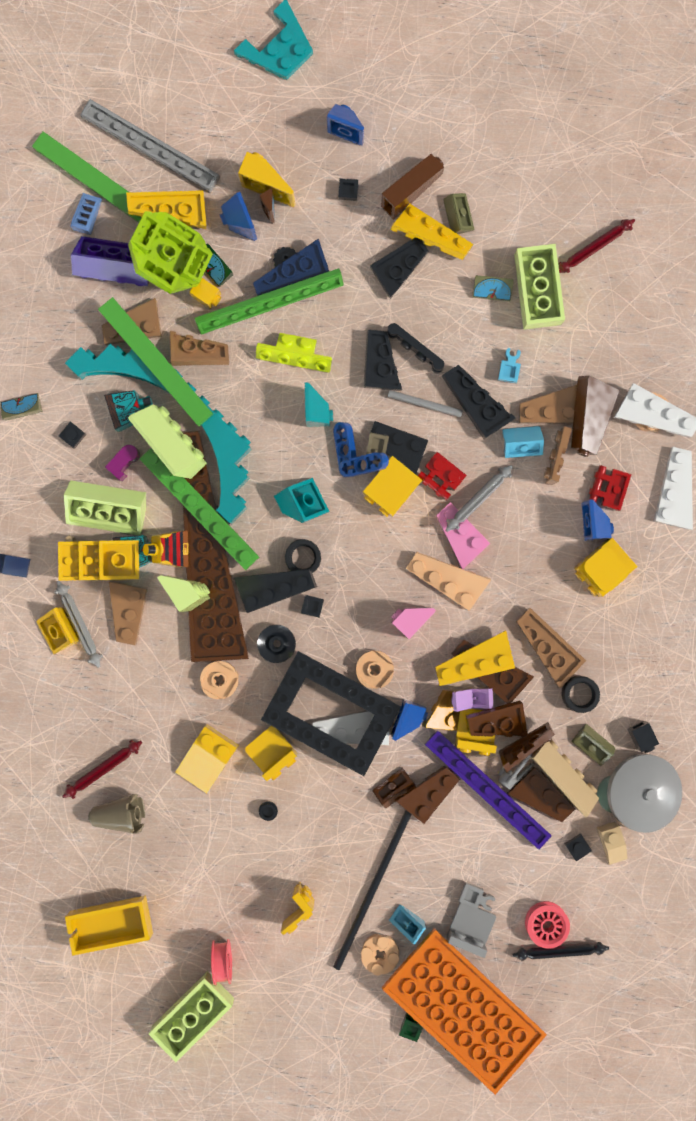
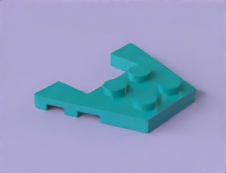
[234,0,313,80]

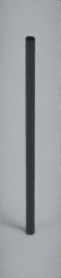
[333,810,412,970]

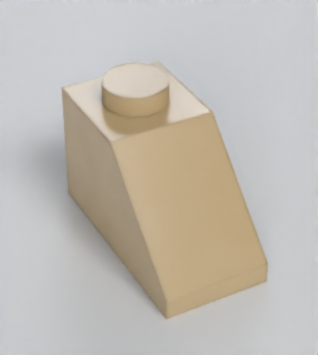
[596,822,628,865]

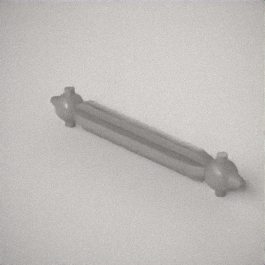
[445,465,513,532]
[54,581,103,668]

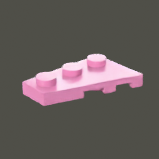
[436,502,490,569]

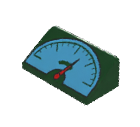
[205,243,233,287]

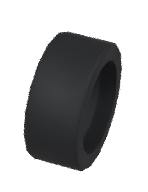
[285,539,321,573]
[561,676,600,713]

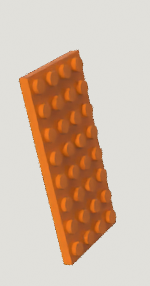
[381,928,547,1095]

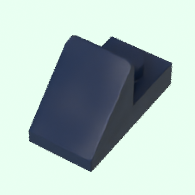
[0,554,31,578]

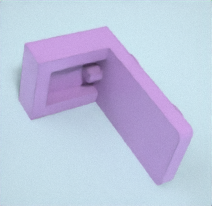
[452,688,493,711]

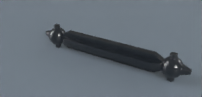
[512,942,609,961]

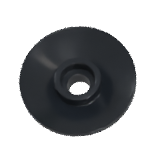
[257,625,296,663]

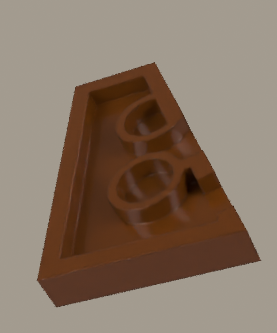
[499,722,555,772]
[394,766,460,824]

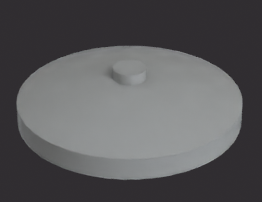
[607,754,682,833]

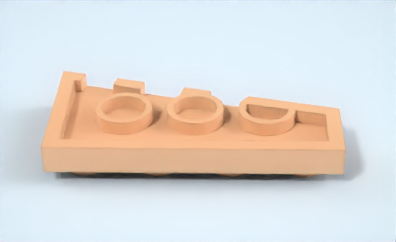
[406,552,491,611]

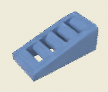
[70,193,102,235]

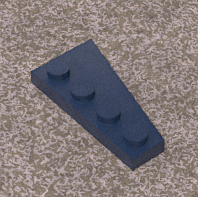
[253,238,329,296]

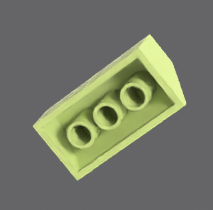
[128,405,207,479]
[64,480,146,535]
[157,575,210,612]

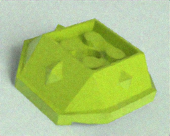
[128,211,213,294]

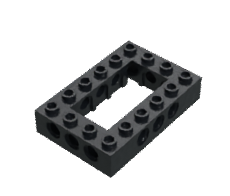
[261,651,401,776]

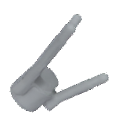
[498,753,535,789]

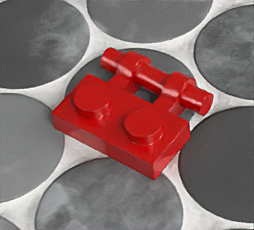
[418,452,467,501]
[589,465,632,511]

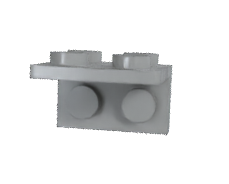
[446,902,496,958]

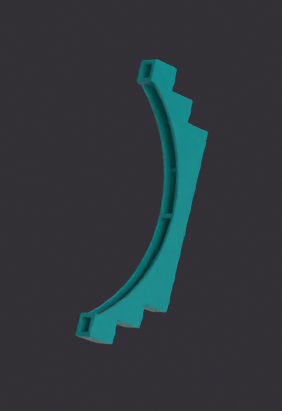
[65,344,252,524]

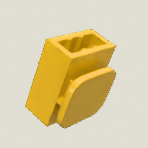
[363,456,422,517]
[574,538,638,597]

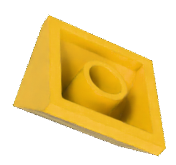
[36,607,80,655]

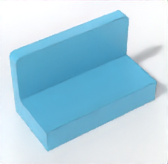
[502,426,544,458]

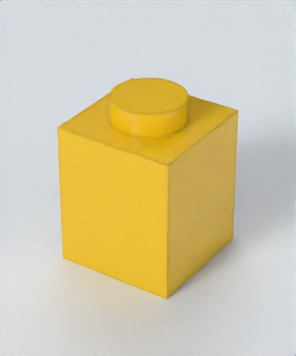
[190,278,221,310]

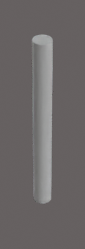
[388,390,463,418]

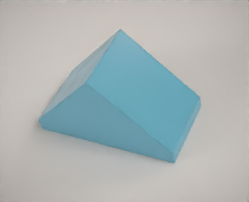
[389,904,426,944]

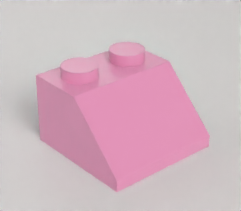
[391,608,436,639]

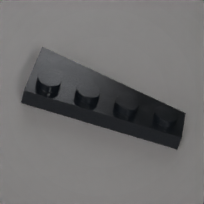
[442,365,516,439]
[234,569,317,613]

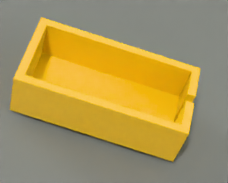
[65,895,153,956]

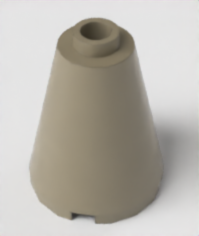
[88,794,145,834]

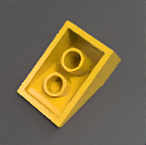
[238,152,295,207]
[175,724,239,794]

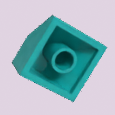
[305,382,333,427]
[274,478,330,523]

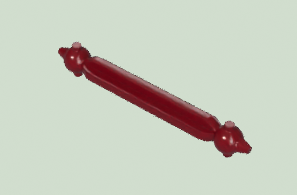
[558,219,635,273]
[62,740,143,799]

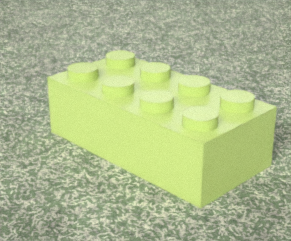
[514,244,565,330]
[149,971,234,1062]

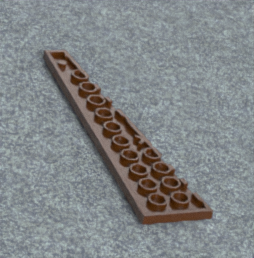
[182,431,249,662]

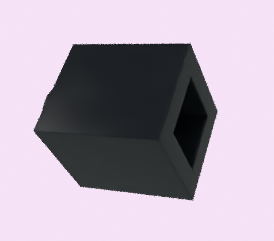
[627,721,659,753]

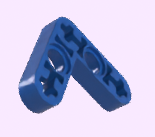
[333,422,389,477]

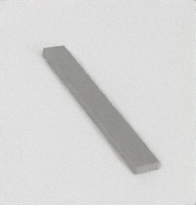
[80,99,220,193]

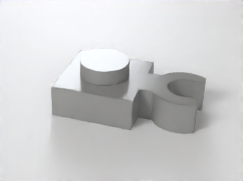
[458,882,495,911]

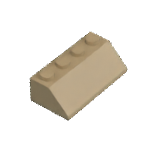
[531,739,599,817]

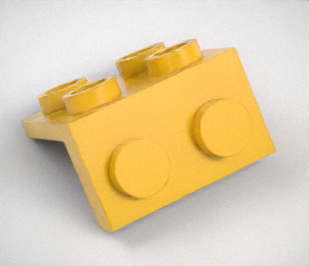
[455,708,497,756]
[245,726,298,781]
[280,882,315,935]

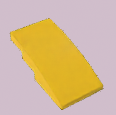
[58,540,139,581]

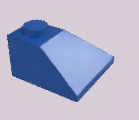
[327,104,364,146]
[219,192,257,241]
[581,499,614,541]
[391,699,428,741]

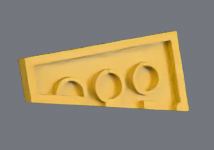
[126,190,207,229]
[390,204,473,260]
[435,630,515,686]

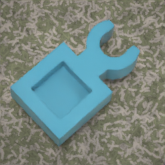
[498,348,521,384]

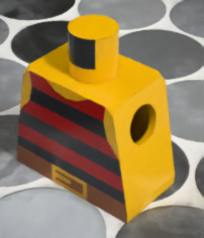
[143,531,189,567]

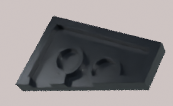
[370,237,429,299]
[364,330,402,391]
[368,421,428,474]

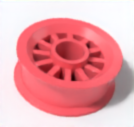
[525,901,570,948]
[211,939,232,986]

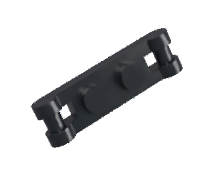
[387,323,445,374]

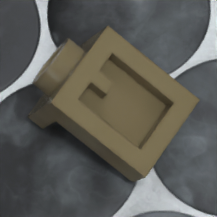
[366,432,389,461]

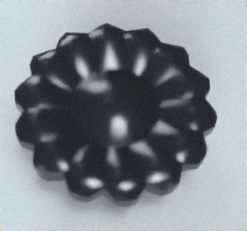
[273,247,297,267]

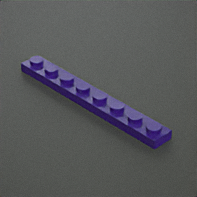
[425,730,552,850]

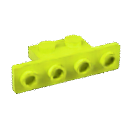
[256,333,332,373]

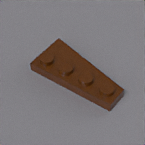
[451,639,534,704]

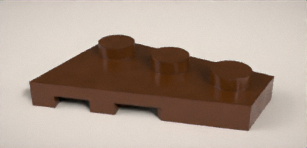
[466,700,528,737]
[507,767,575,822]

